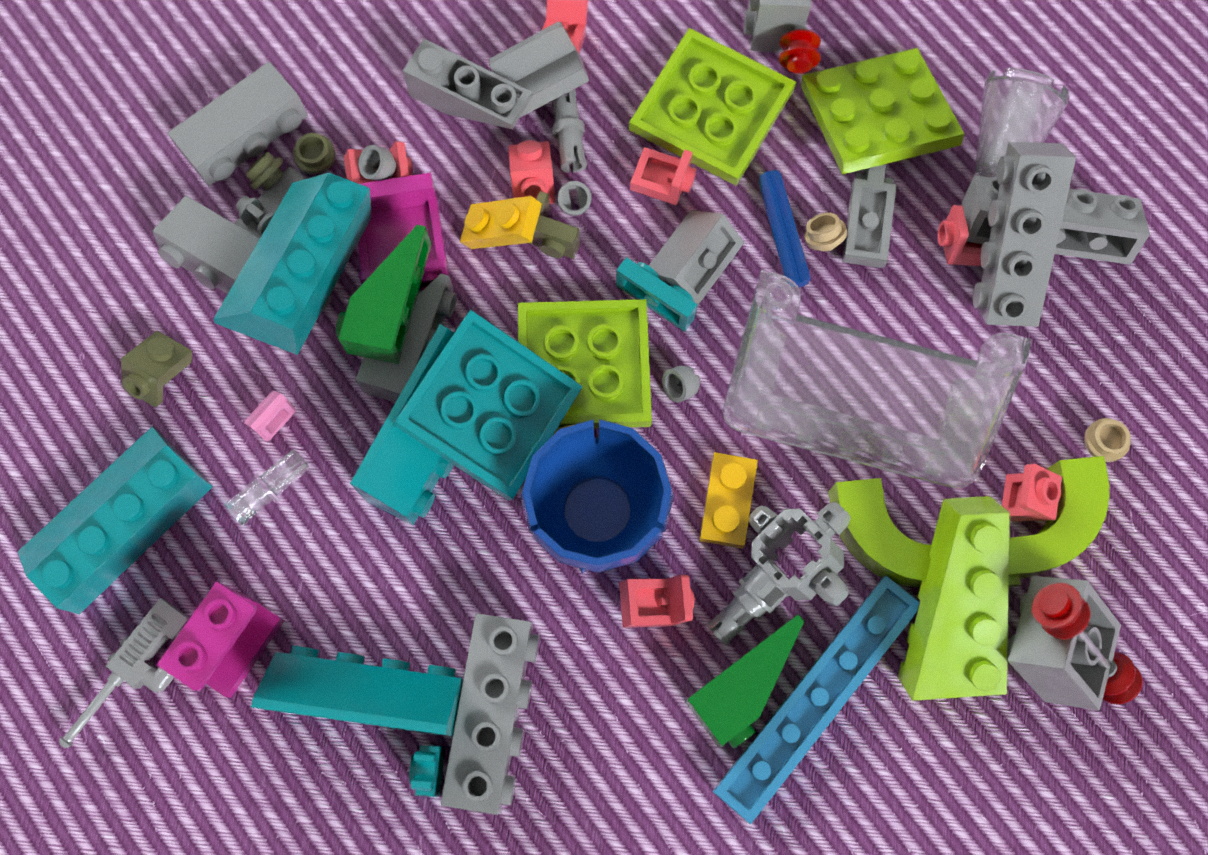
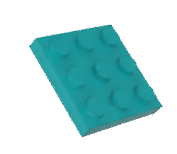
[393,309,583,501]

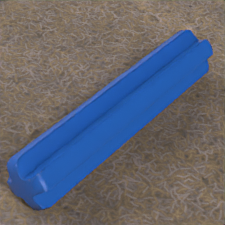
[758,170,811,289]

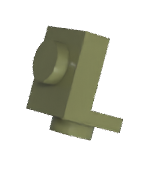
[528,191,580,259]
[121,331,192,407]

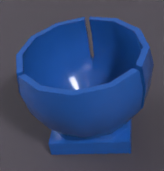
[521,419,674,573]

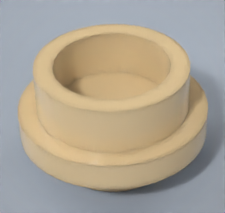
[804,213,847,251]
[1084,418,1131,462]

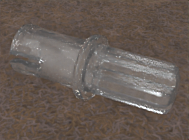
[224,450,309,526]

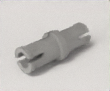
[552,89,587,173]

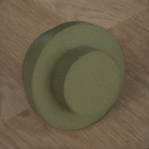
[293,133,336,174]
[244,151,284,190]

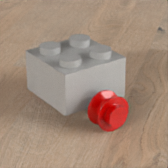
[744,0,821,73]
[1008,576,1143,711]

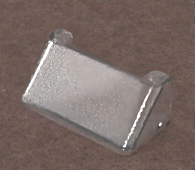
[723,270,1032,489]

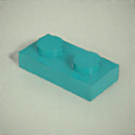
[616,257,697,332]

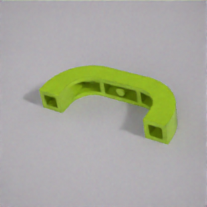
[828,456,1110,588]

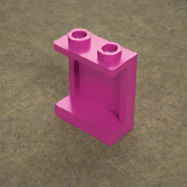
[358,172,449,290]
[157,581,285,698]

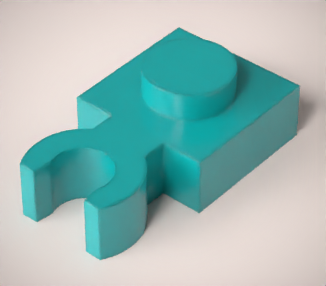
[409,745,445,797]

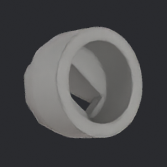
[358,145,396,181]
[558,181,591,216]
[662,366,700,403]

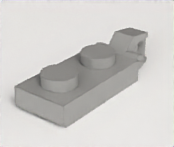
[842,164,897,268]

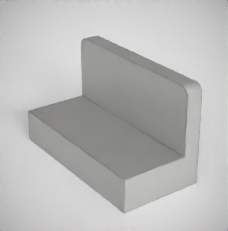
[489,22,589,117]
[649,210,745,306]

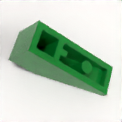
[336,225,432,364]
[684,614,804,749]

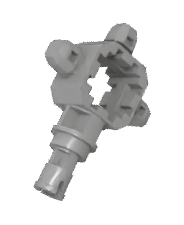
[706,501,851,646]

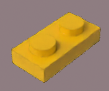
[460,196,542,249]
[699,452,758,549]

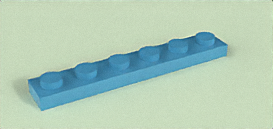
[712,575,920,824]

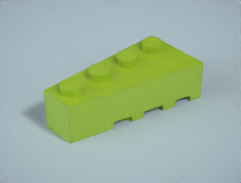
[898,496,1010,701]

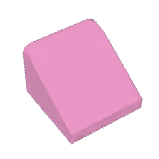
[244,391,296,442]

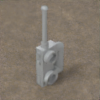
[59,598,190,748]

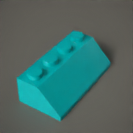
[213,173,372,355]
[350,324,454,525]
[17,426,213,614]
[251,646,463,736]

